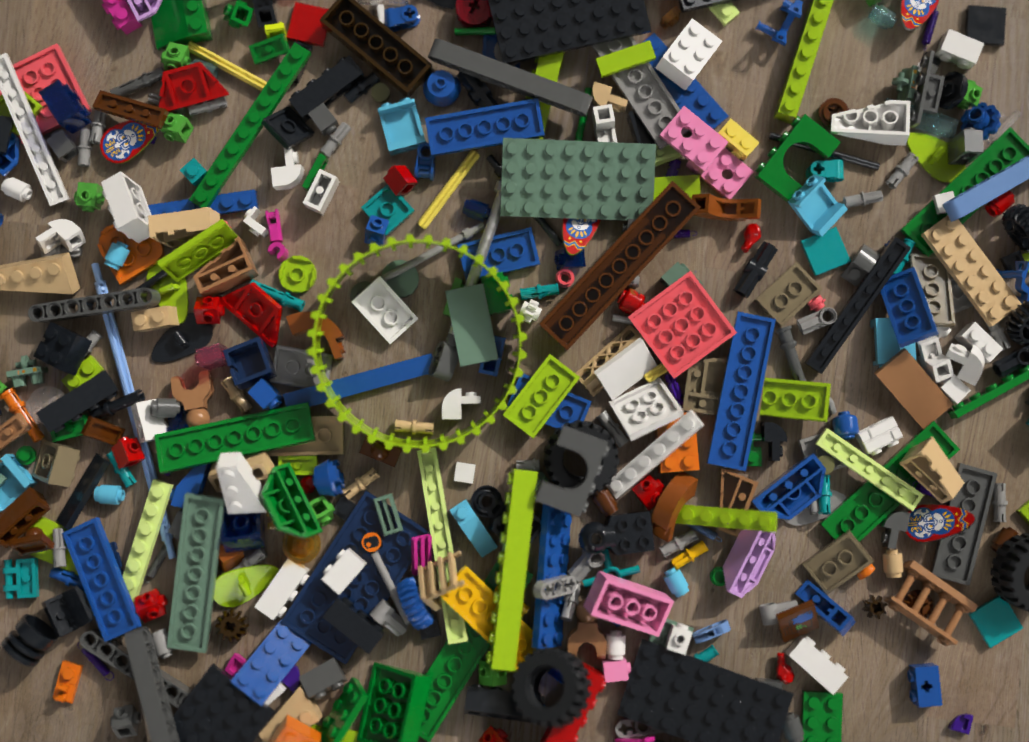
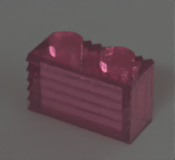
[194,343,227,370]

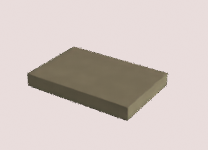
[754,261,822,328]
[802,530,874,595]

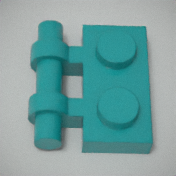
[2,558,39,599]

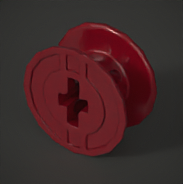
[455,0,492,28]

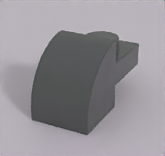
[841,243,880,287]
[878,511,910,549]

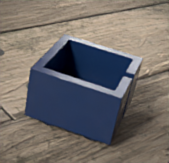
[223,337,277,390]

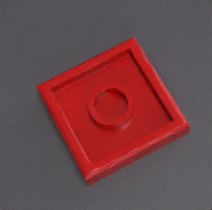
[287,2,328,47]

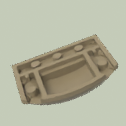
[682,358,765,422]

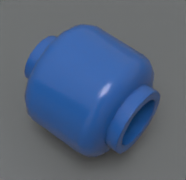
[832,411,859,440]

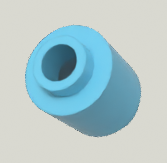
[104,240,130,270]
[94,485,125,505]
[663,567,689,598]

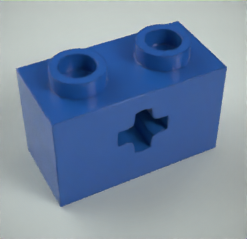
[247,379,284,410]
[907,663,943,707]

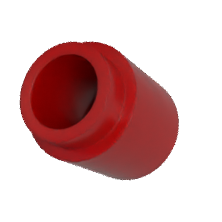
[985,190,1015,217]

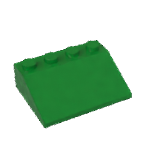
[151,0,213,50]
[357,662,432,742]

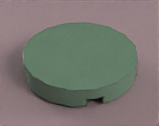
[381,260,419,298]

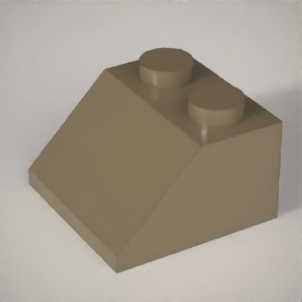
[32,439,80,487]

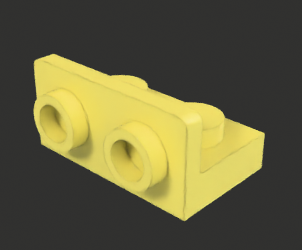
[718,119,760,161]

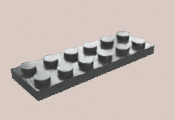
[930,463,998,586]

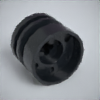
[2,614,58,667]

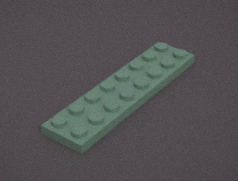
[166,493,225,653]

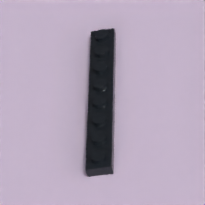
[805,237,911,374]

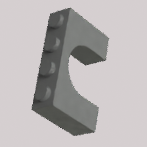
[535,424,610,517]

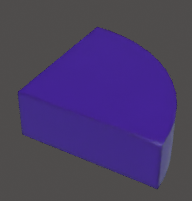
[282,664,300,693]
[948,714,974,735]

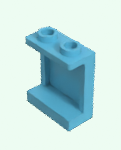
[377,98,426,156]
[788,175,848,237]
[870,318,916,368]
[0,454,38,513]

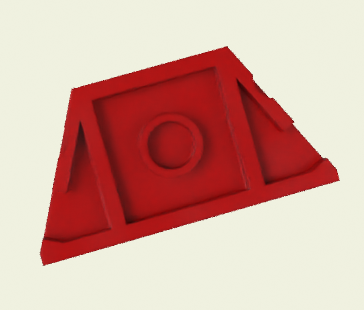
[159,62,230,112]
[220,282,282,348]

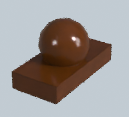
[81,416,125,446]
[359,435,402,467]
[9,527,55,556]

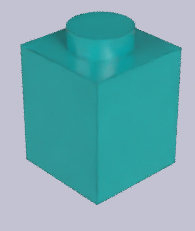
[180,158,208,188]

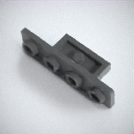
[910,50,945,128]

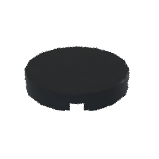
[939,71,968,110]

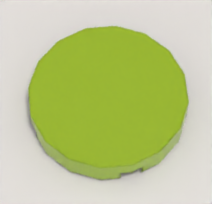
[278,256,317,294]

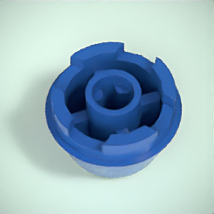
[423,70,461,107]
[312,459,345,497]

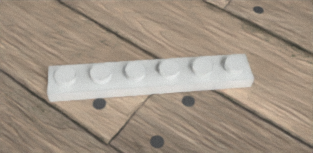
[606,410,704,499]

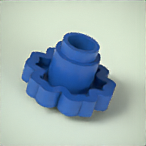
[961,102,1001,140]

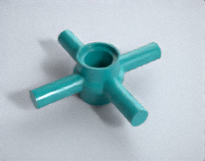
[582,548,640,588]

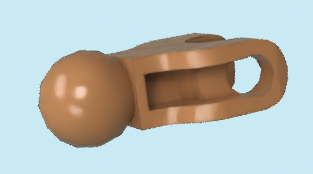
[171,370,215,427]
[567,599,607,660]

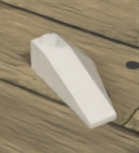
[831,100,911,146]

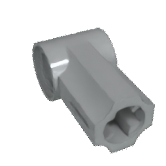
[796,307,837,335]
[568,543,605,582]
[369,599,409,637]
[759,600,798,626]

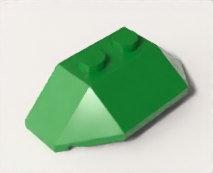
[260,462,323,539]

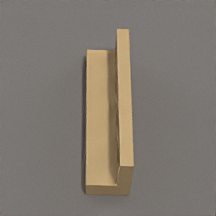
[576,325,650,397]

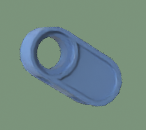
[692,620,731,644]

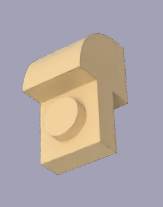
[591,81,628,113]

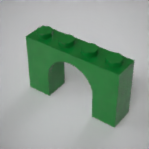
[754,114,841,204]

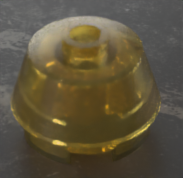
[282,533,321,564]

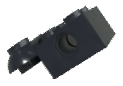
[471,485,541,546]
[578,511,655,555]

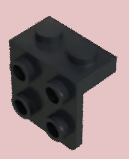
[41,585,93,639]

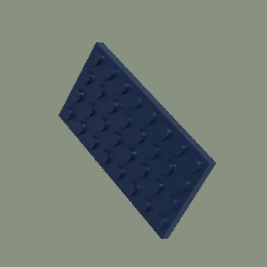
[281,490,430,665]

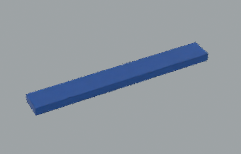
[283,353,433,407]

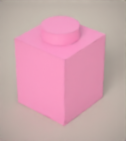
[601,657,631,683]

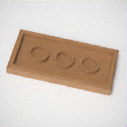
[874,348,954,429]

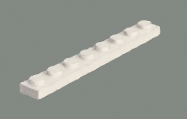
[0,53,70,206]

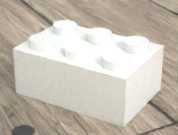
[655,19,722,91]
[101,171,151,243]

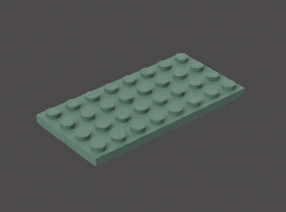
[500,138,656,221]

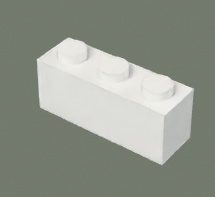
[255,557,310,620]
[785,636,848,695]

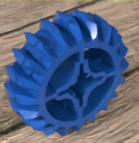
[397,577,434,630]

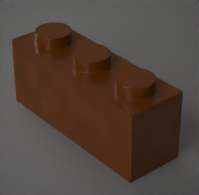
[0,487,50,548]

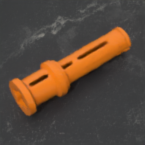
[0,387,45,443]

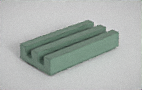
[373,493,403,536]

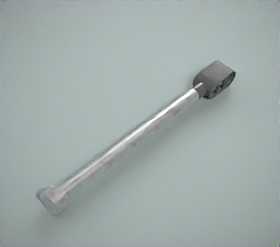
[429,181,501,382]

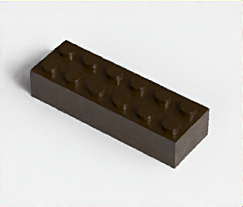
[320,0,433,98]

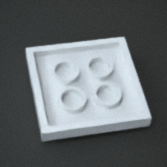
[609,377,684,441]

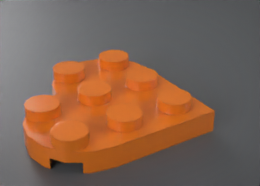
[98,224,165,286]

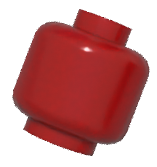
[617,288,646,315]

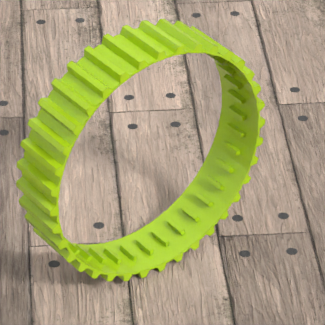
[307,234,527,453]

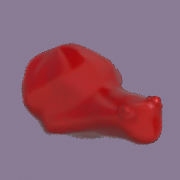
[741,223,761,253]
[300,475,316,493]
[776,653,795,684]

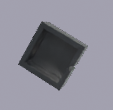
[33,322,92,375]

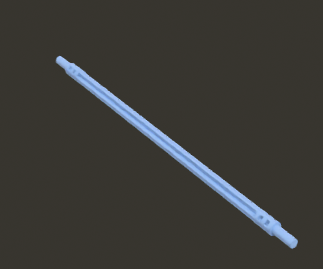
[91,263,177,559]

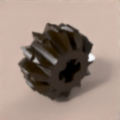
[215,609,249,643]

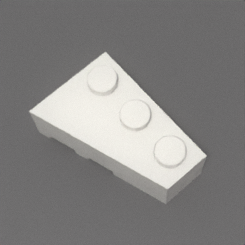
[216,452,267,514]

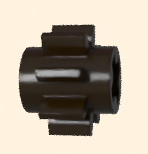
[862,594,888,619]

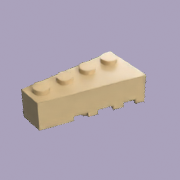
[0,252,80,294]

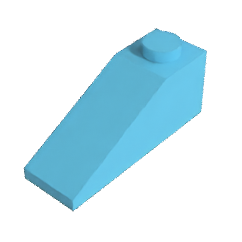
[450,499,498,557]

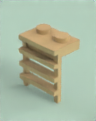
[418,551,465,611]

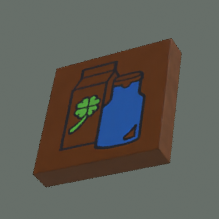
[776,600,819,642]

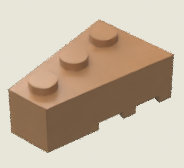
[193,236,259,297]
[719,468,758,537]

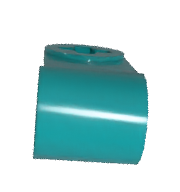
[805,159,844,182]

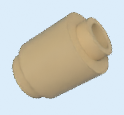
[882,549,904,578]

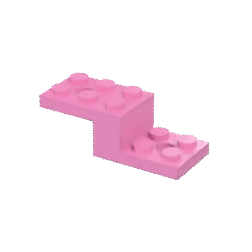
[659,106,754,199]

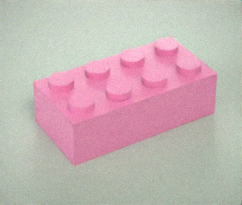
[583,571,674,637]

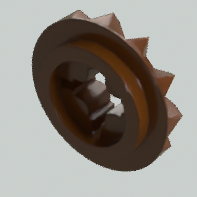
[818,98,849,127]
[902,590,934,618]

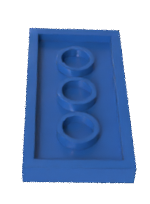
[457,227,540,280]
[880,267,939,348]
[507,373,592,429]
[230,619,312,707]

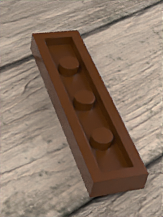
[92,90,169,129]

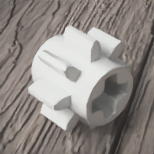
[519,299,542,324]

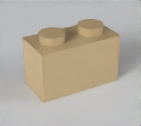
[131,305,179,332]

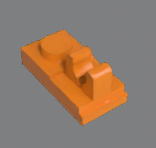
[53,660,84,704]

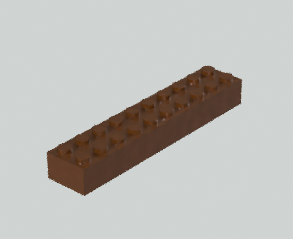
[539,181,701,350]

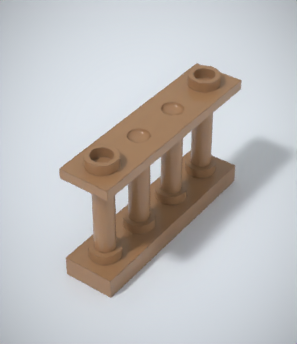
[883,560,978,646]

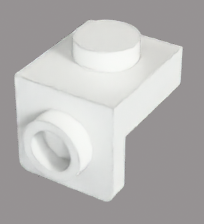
[243,206,269,238]

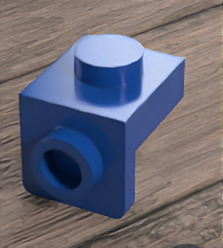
[364,215,389,246]

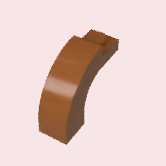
[692,194,762,221]
[286,311,346,361]
[651,471,698,542]

